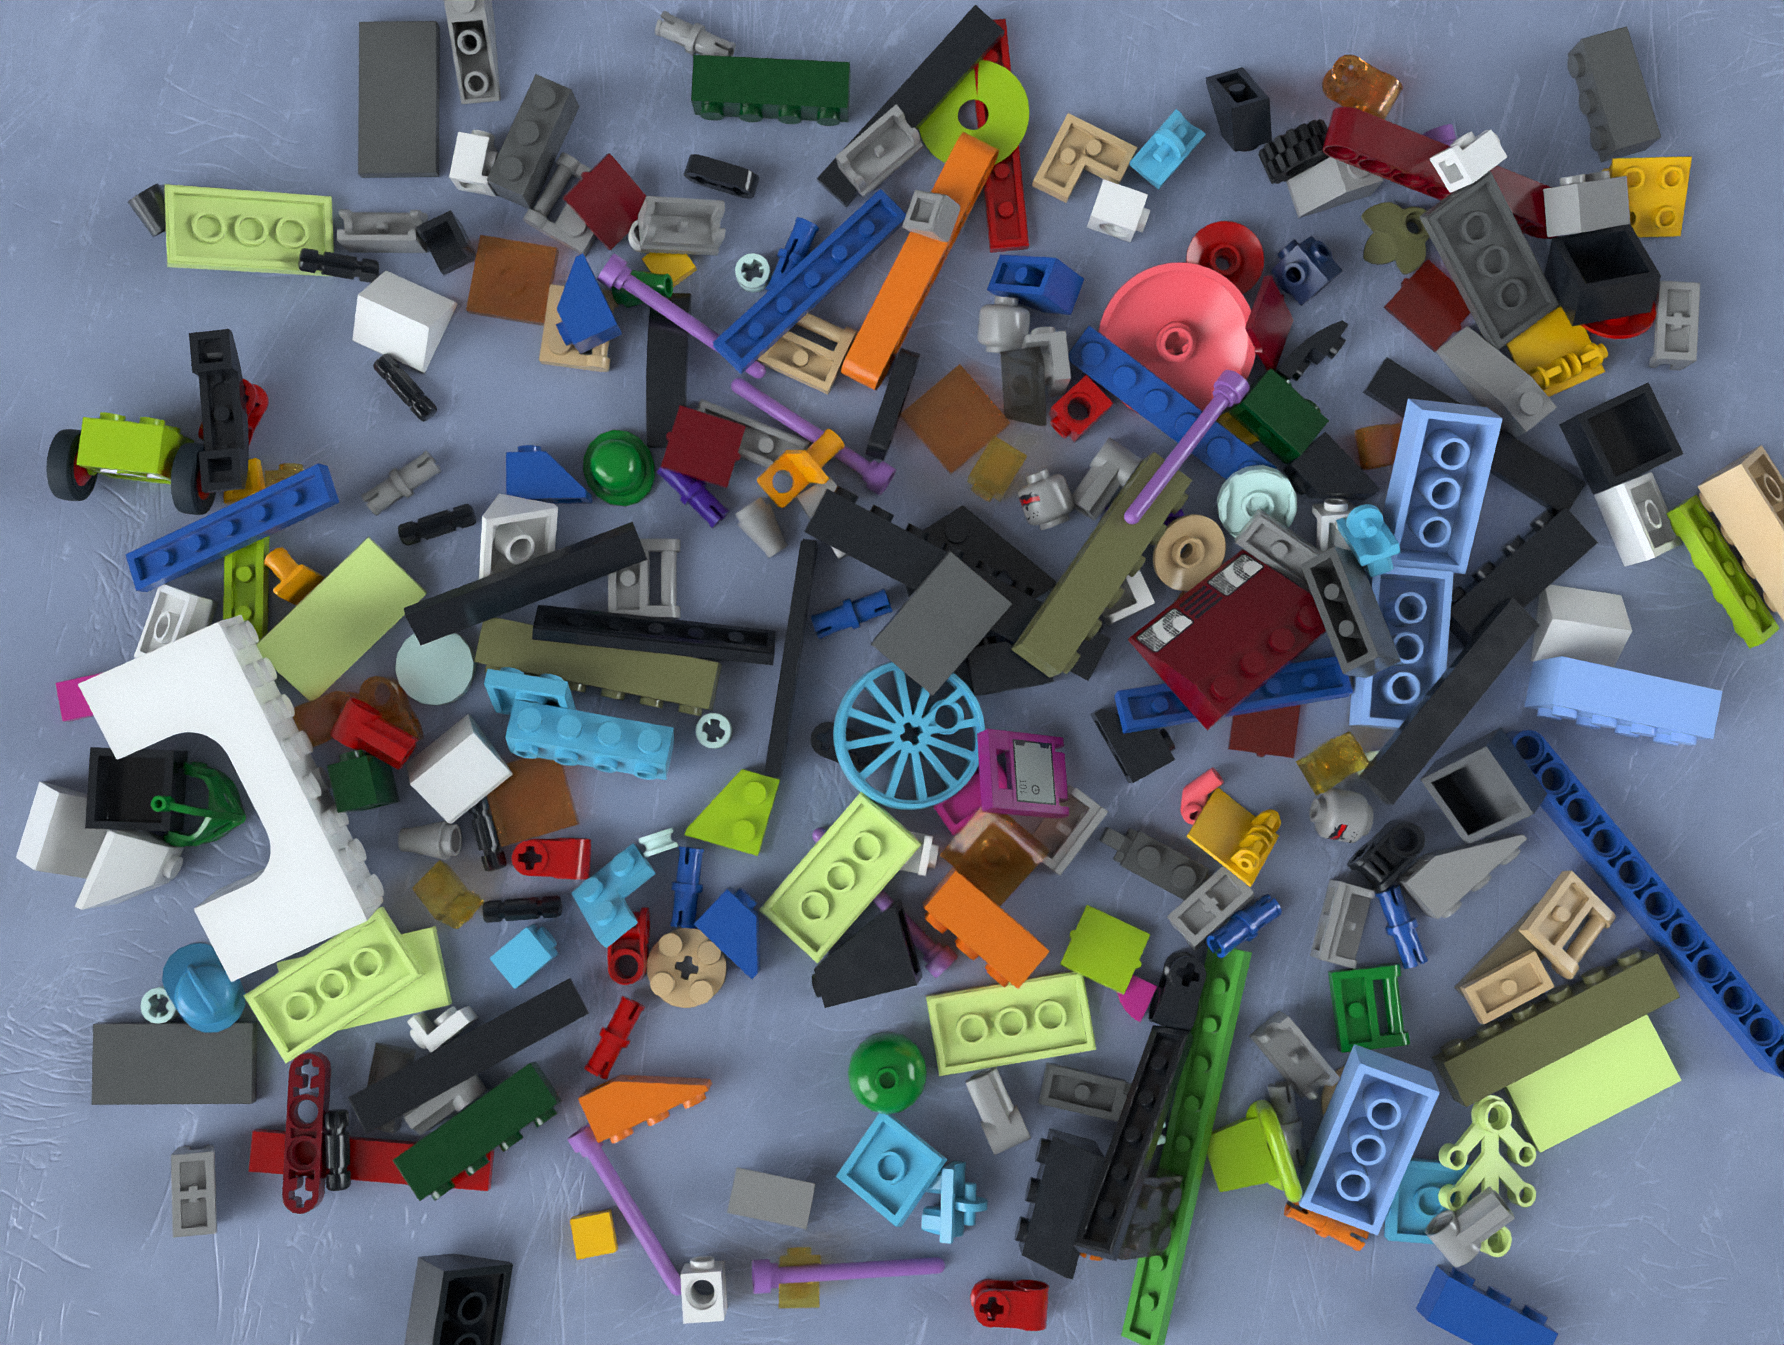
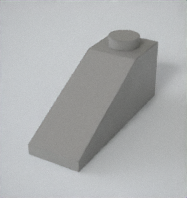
[1436,326,1557,438]

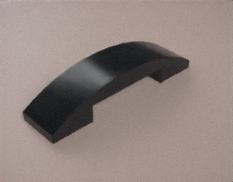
[646,293,692,448]
[189,329,249,493]

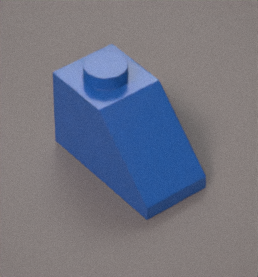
[556,253,622,354]
[987,254,1084,315]
[506,445,592,504]
[694,886,760,979]

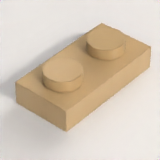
[1460,949,1555,1024]

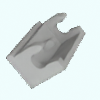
[835,105,923,198]
[638,196,726,256]
[337,209,428,253]
[1649,281,1700,371]
[1022,785,1108,876]
[1167,866,1254,951]
[1310,879,1375,969]
[1249,1011,1341,1100]
[171,1145,217,1238]
[727,1167,816,1229]

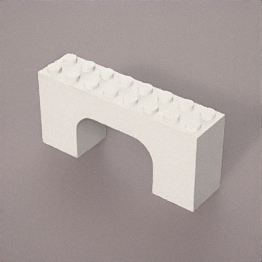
[78,615,384,982]

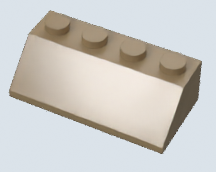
[1698,445,1784,621]

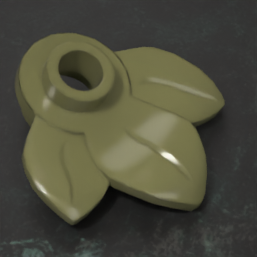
[1361,202,1430,275]

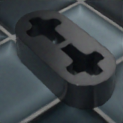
[684,154,760,199]
[810,722,882,771]

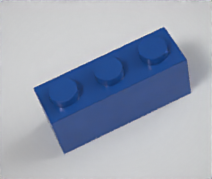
[1416,1266,1558,1345]

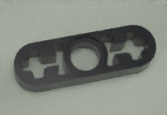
[865,348,920,461]

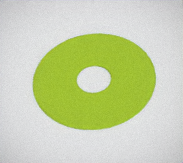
[919,60,1029,164]

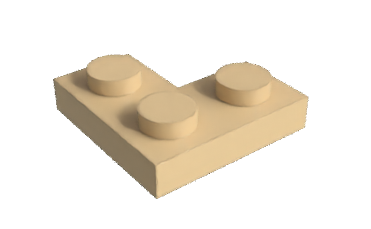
[1032,113,1138,203]

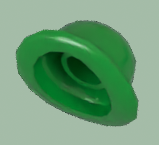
[583,430,655,507]

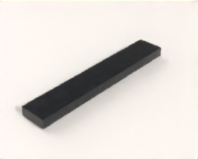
[817,5,1004,207]
[1363,357,1586,512]
[404,522,647,645]
[764,539,818,777]
[1359,598,1540,805]
[532,605,776,665]
[348,978,589,1134]
[1073,1025,1194,1261]

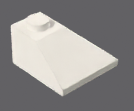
[75,830,184,910]

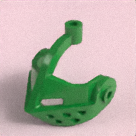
[151,761,246,847]

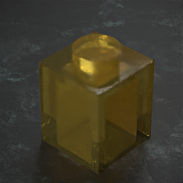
[967,436,1027,502]

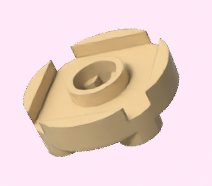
[647,927,728,1008]

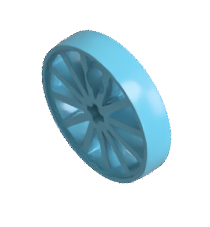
[833,661,985,810]

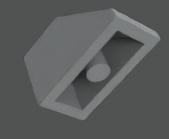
[1286,157,1384,219]

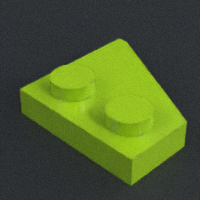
[684,769,780,856]

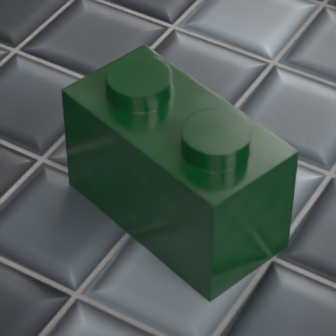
[1228,368,1329,464]
[327,750,400,813]

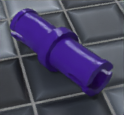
[657,467,730,529]

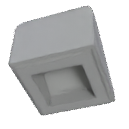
[902,190,960,242]

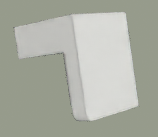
[1102,570,1155,626]

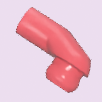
[1180,767,1224,825]

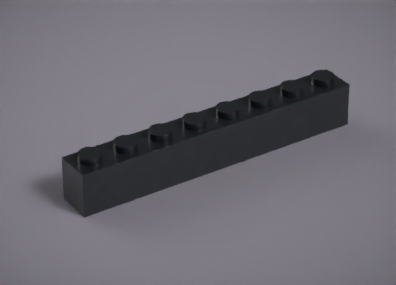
[804,485,1111,681]

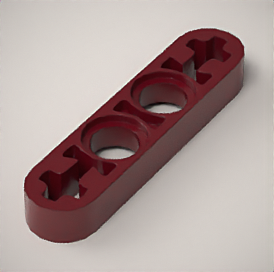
[282,1051,331,1214]

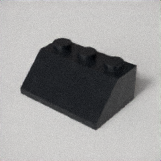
[1014,1128,1105,1279]
[404,1254,513,1345]

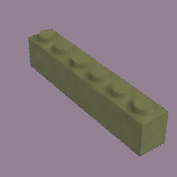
[1011,452,1192,678]
[474,617,722,716]
[1432,948,1680,1107]

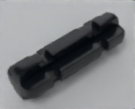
[298,248,379,283]
[373,354,437,422]
[398,504,476,546]
[468,795,507,872]
[482,895,562,923]
[324,1109,351,1191]

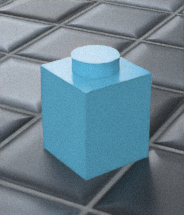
[489,924,559,989]

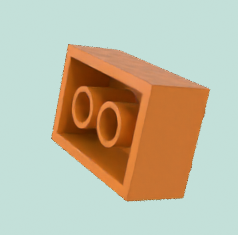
[923,867,1050,989]

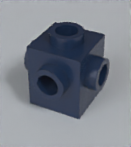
[1271,236,1343,306]

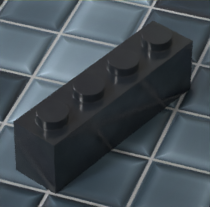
[1449,507,1598,647]

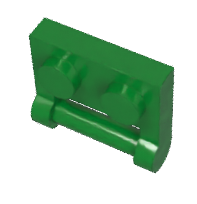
[1328,963,1410,1053]

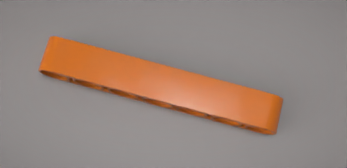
[841,132,999,391]

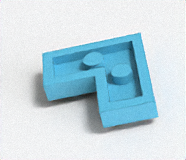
[571,843,656,948]

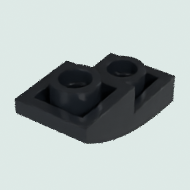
[1275,320,1348,382]

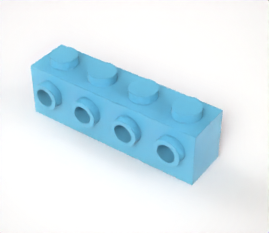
[505,699,674,780]

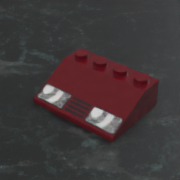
[1128,549,1327,731]

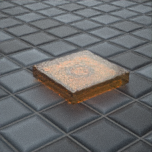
[466,235,559,326]
[900,364,1010,475]
[487,757,580,847]
[940,806,1050,906]

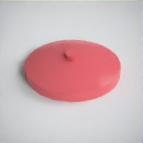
[1098,262,1256,414]

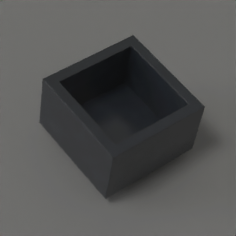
[1544,224,1661,326]
[1559,382,1683,495]
[1420,728,1547,845]
[85,747,188,831]

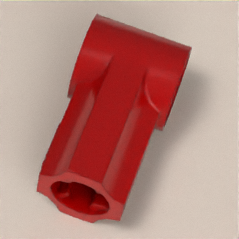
[329,697,419,770]

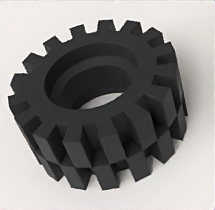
[1258,119,1330,184]

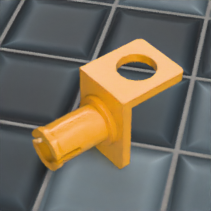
[757,429,845,508]
[264,547,325,605]

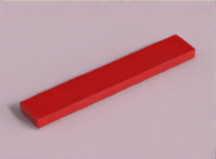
[974,19,1029,253]
[248,1129,494,1191]

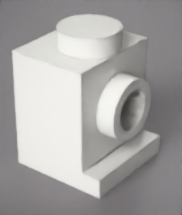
[1430,129,1507,193]
[449,130,499,197]

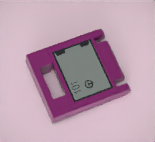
[977,728,1070,819]

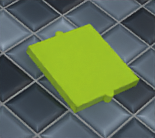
[1060,905,1151,995]

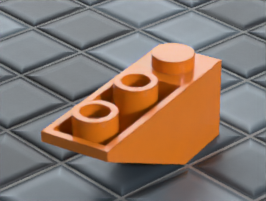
[578,1075,712,1144]

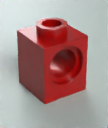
[1048,375,1113,442]

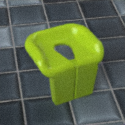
[1207,1100,1303,1203]

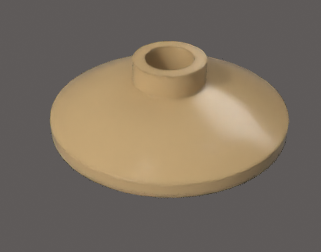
[1153,514,1226,591]

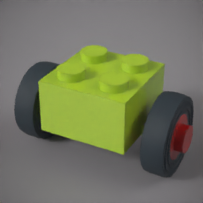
[46,412,216,515]

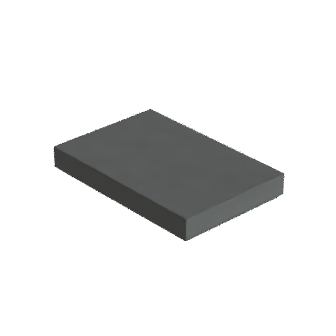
[871,550,1012,695]

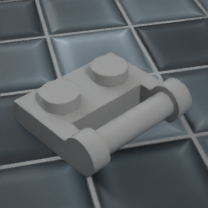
[523,152,597,257]
[608,539,681,619]

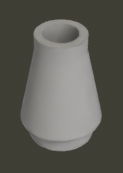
[735,497,788,558]
[398,820,462,860]

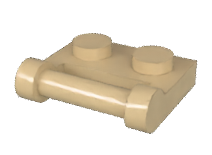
[539,284,619,372]
[757,313,858,395]
[1519,870,1616,979]

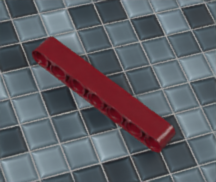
[1323,107,1558,239]

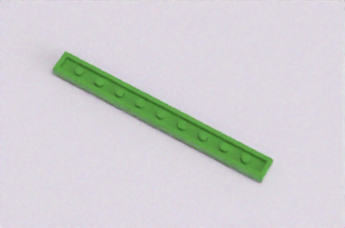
[1121,947,1252,1345]

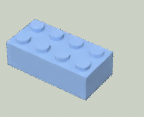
[1382,398,1503,574]
[1349,566,1454,730]
[1524,656,1722,746]
[1298,1044,1440,1235]

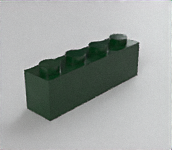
[691,55,851,126]
[392,1061,562,1201]

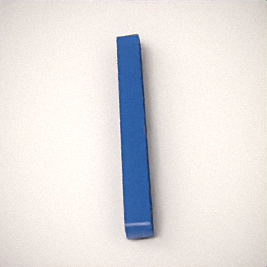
[1506,730,1784,1078]

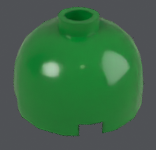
[848,1031,927,1115]

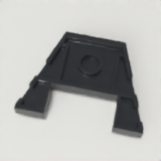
[905,505,1057,599]

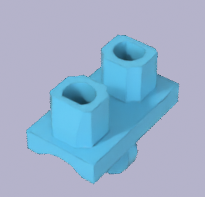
[1129,109,1206,190]
[1336,504,1401,577]
[921,1161,988,1244]

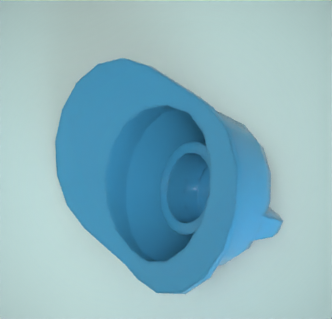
[162,943,246,1033]

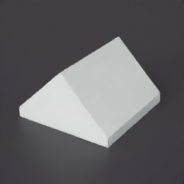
[352,271,458,374]
[1594,472,1682,567]
[479,494,558,579]
[134,584,219,658]
[1531,585,1632,667]
[407,714,513,824]
[16,782,110,879]

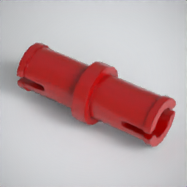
[584,996,645,1080]

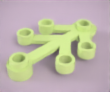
[1438,1095,1536,1257]

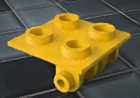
[1602,156,1692,237]
[1506,307,1608,397]
[1186,788,1281,887]

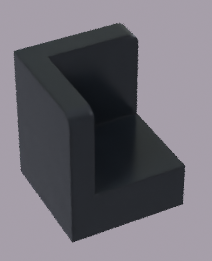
[416,210,478,275]

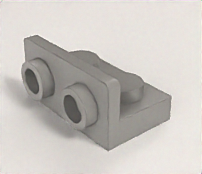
[1020,327,1071,397]

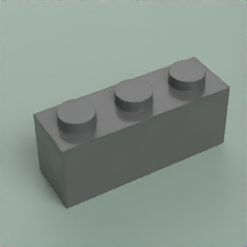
[1567,26,1661,163]
[487,74,579,209]
[1301,546,1401,678]

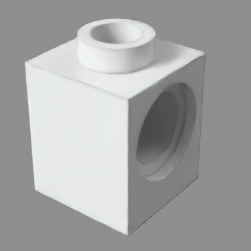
[1087,179,1150,242]
[680,1256,728,1324]

